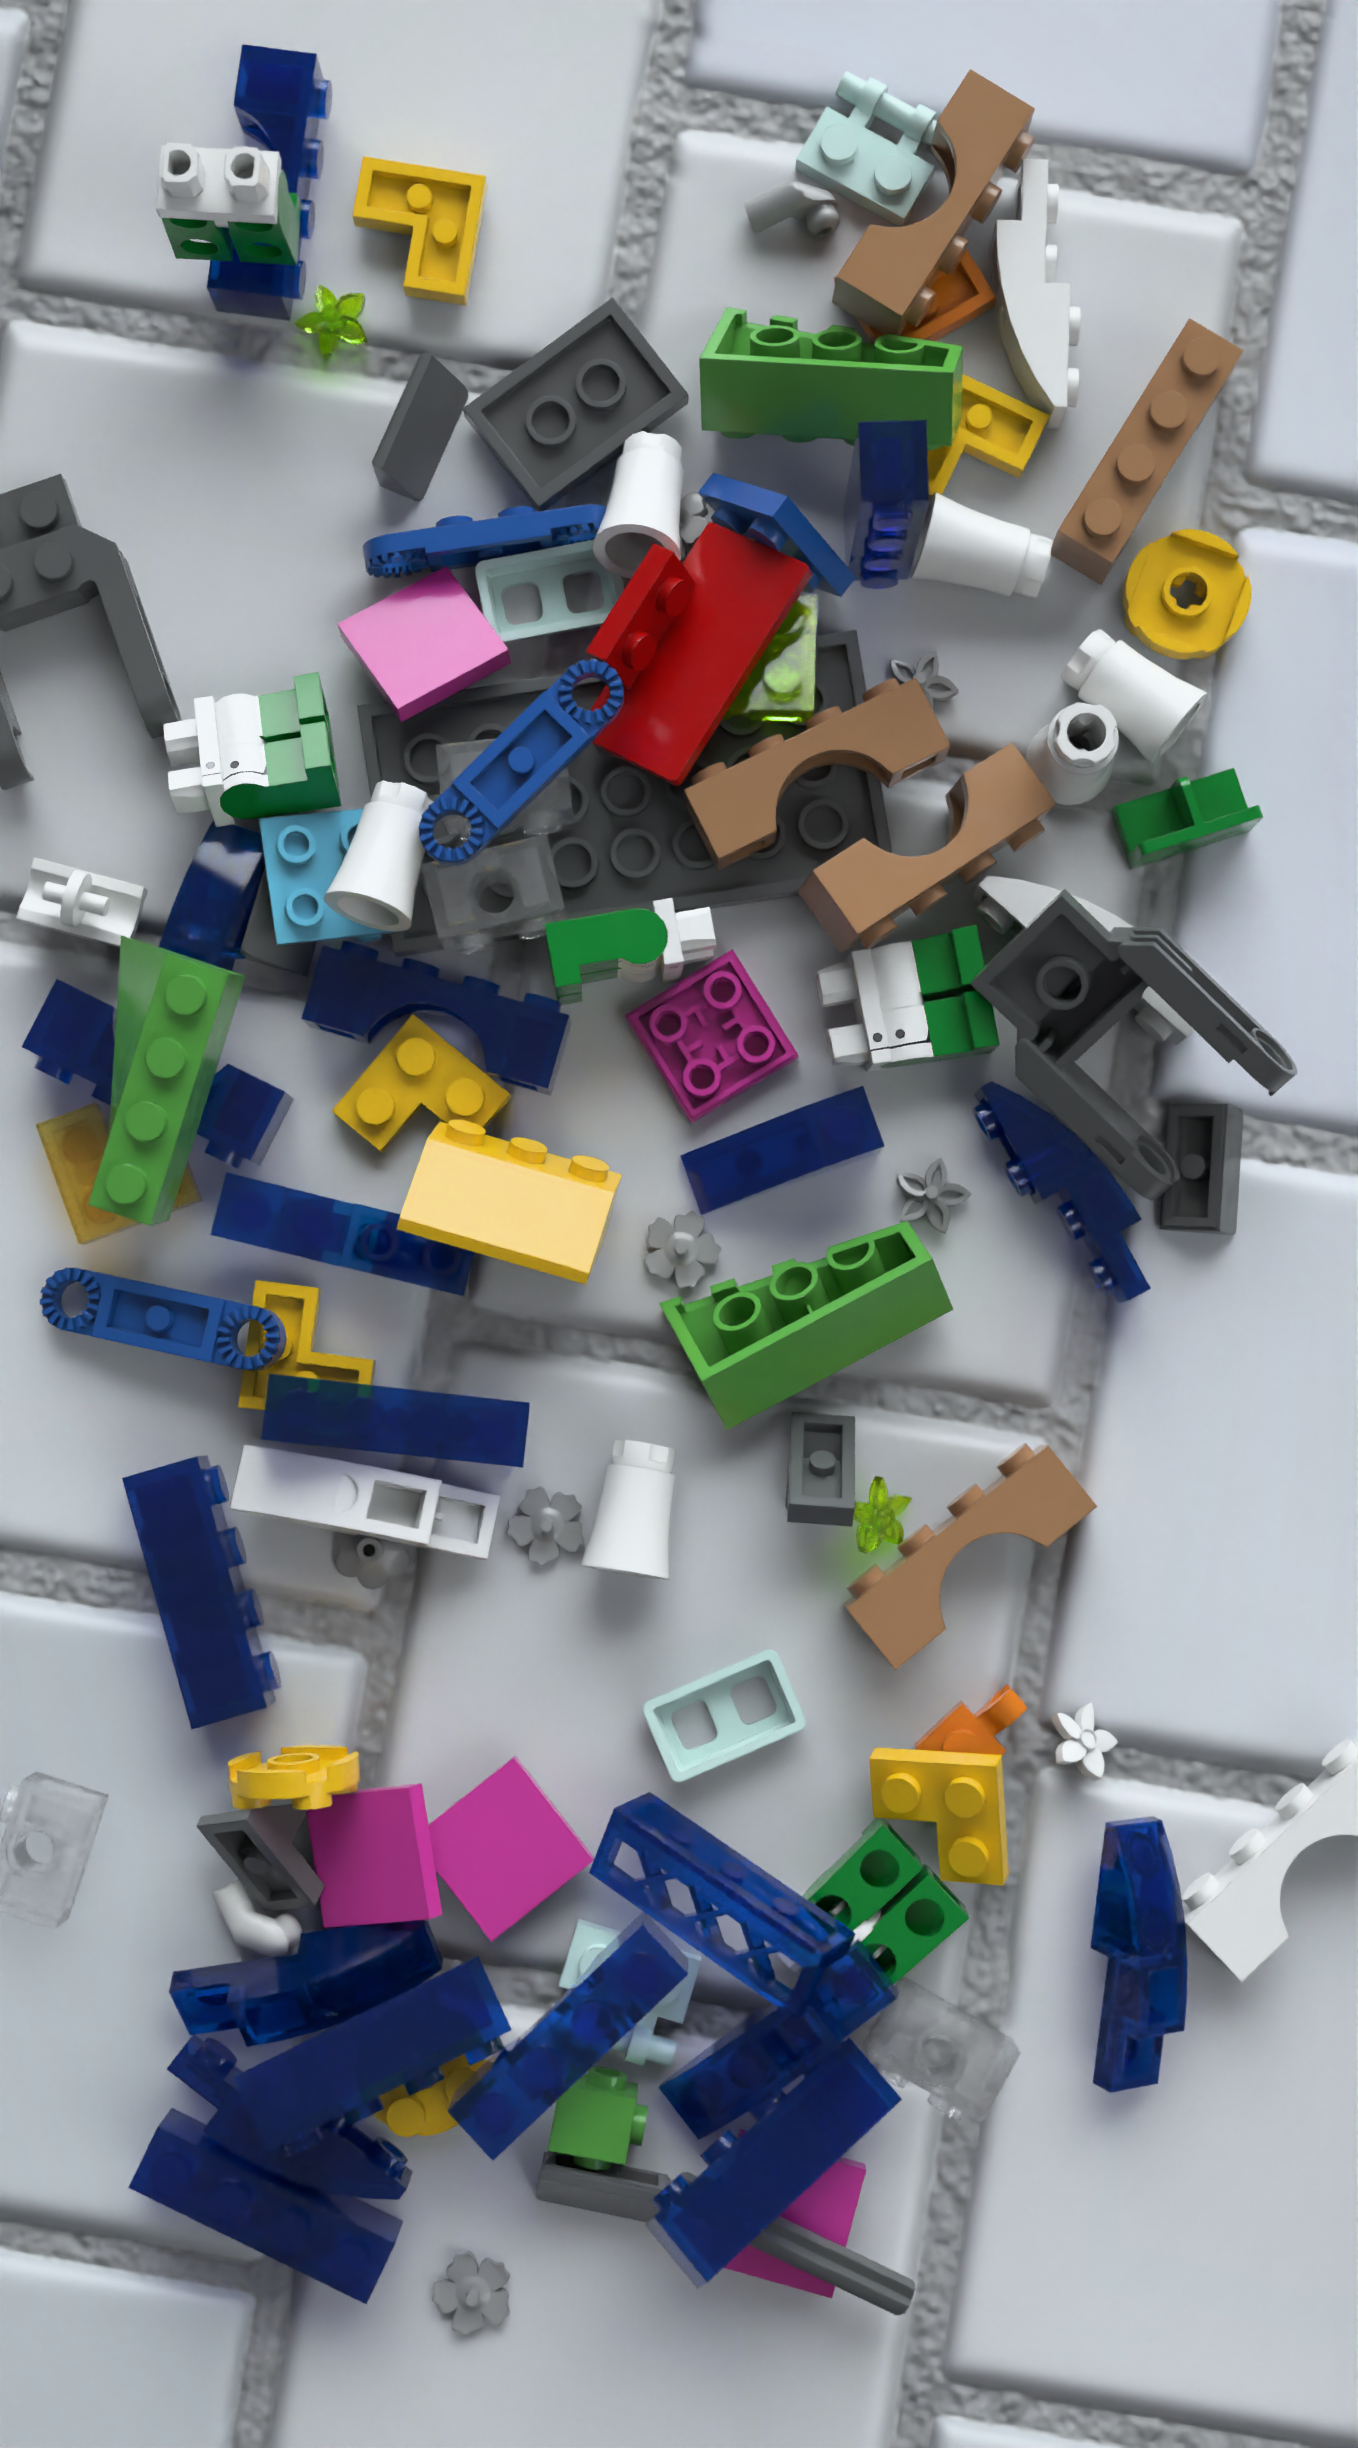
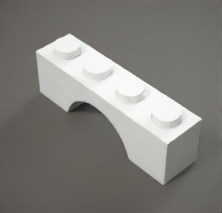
[1176,1739,1358,1982]

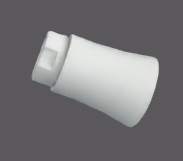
[592,431,684,579]
[910,492,1053,600]
[1061,629,1208,765]
[1025,702,1119,805]
[324,781,433,932]
[580,1440,676,1580]

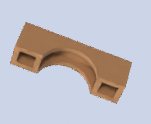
[832,69,1035,336]
[1051,318,1244,585]
[684,677,951,871]
[797,742,1056,953]
[843,1443,1097,1670]

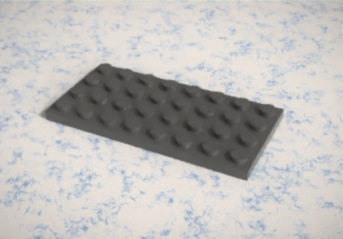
[357,630,892,957]

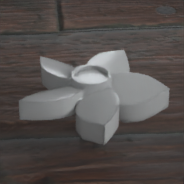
[890,651,959,710]
[897,1158,971,1234]

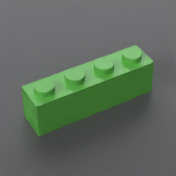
[699,307,963,451]
[88,935,246,1225]
[659,1221,954,1430]

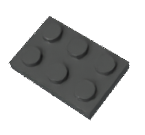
[463,297,689,512]

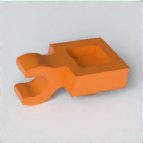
[915,1684,1027,1755]

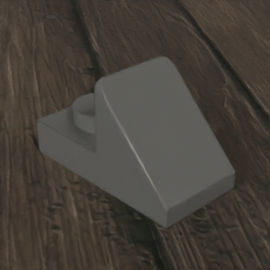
[785,1412,855,1527]
[196,1804,325,1911]

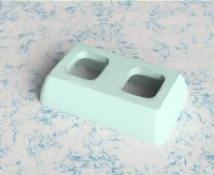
[475,540,624,644]
[643,1649,806,1782]

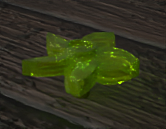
[295,284,368,360]
[853,1476,912,1554]

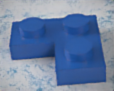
[698,473,856,597]

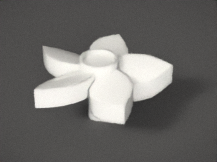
[1051,1702,1118,1781]

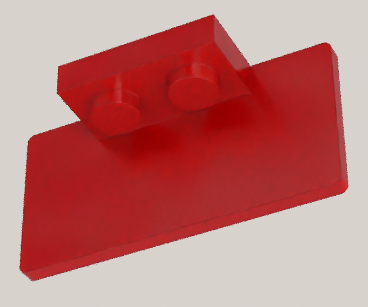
[586,523,812,786]

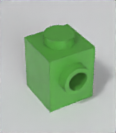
[548,2067,648,2170]

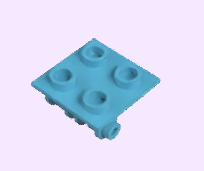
[259,808,403,946]

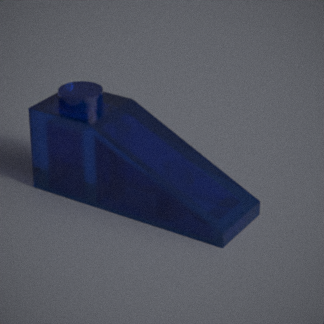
[680,1086,885,1216]

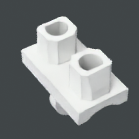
[16,857,148,948]

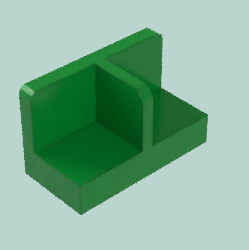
[1111,768,1263,870]

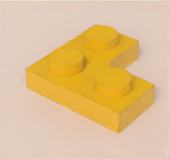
[352,156,488,306]
[881,374,1050,503]
[332,1014,512,1153]
[238,1280,376,1423]
[869,1747,1009,1886]

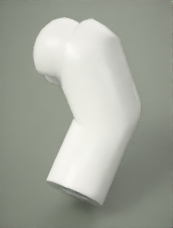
[212,1879,302,1958]

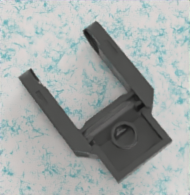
[0,474,182,790]
[970,889,1297,1201]

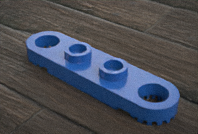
[363,505,607,578]
[418,659,624,866]
[40,1268,286,1371]

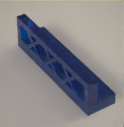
[589,1792,856,2019]

